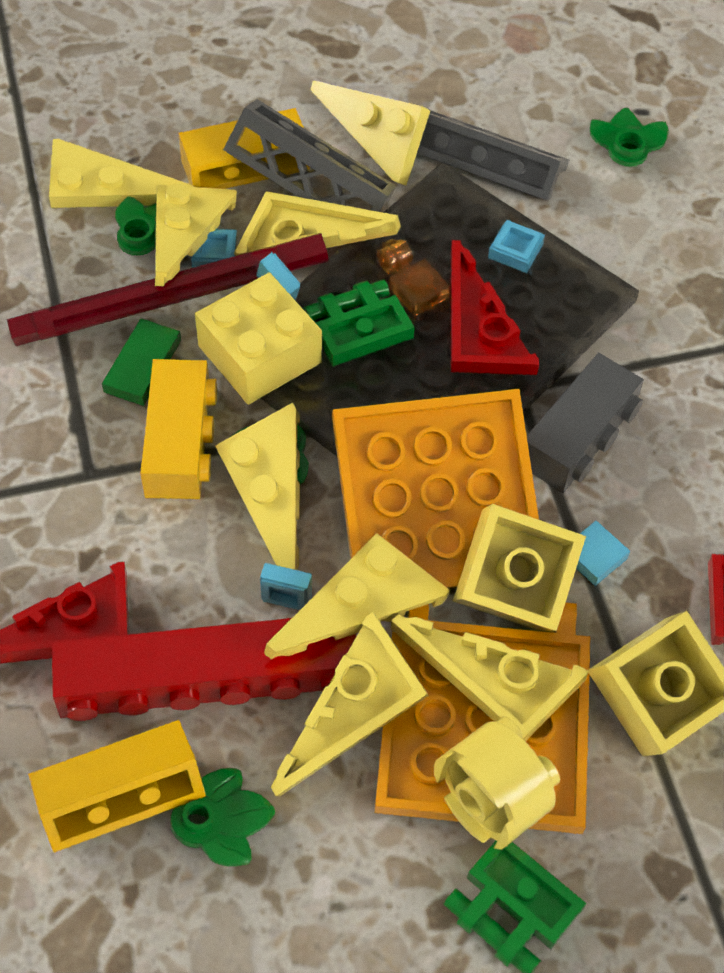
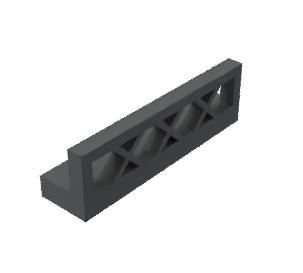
[223,99,397,212]
[417,109,570,200]

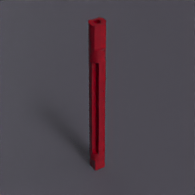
[7,233,329,346]

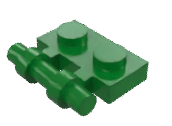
[303,279,415,366]
[443,840,587,973]

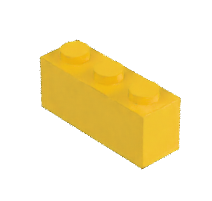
[178,108,310,189]
[140,359,217,499]
[28,720,206,853]

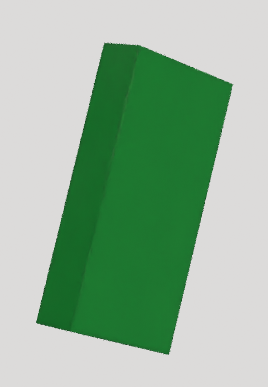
[102,318,181,406]

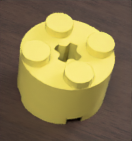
[434,717,560,850]

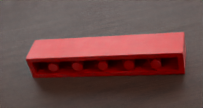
[52,618,356,721]

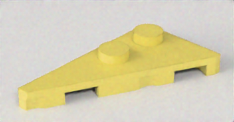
[310,80,430,186]
[49,139,194,208]
[155,184,237,286]
[234,191,401,256]
[215,403,300,570]
[264,533,450,660]
[270,612,429,796]
[391,614,589,741]

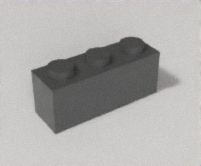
[527,352,644,493]

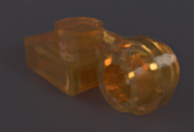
[377,239,450,316]

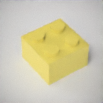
[195,272,322,405]
[453,504,586,632]
[587,611,724,756]

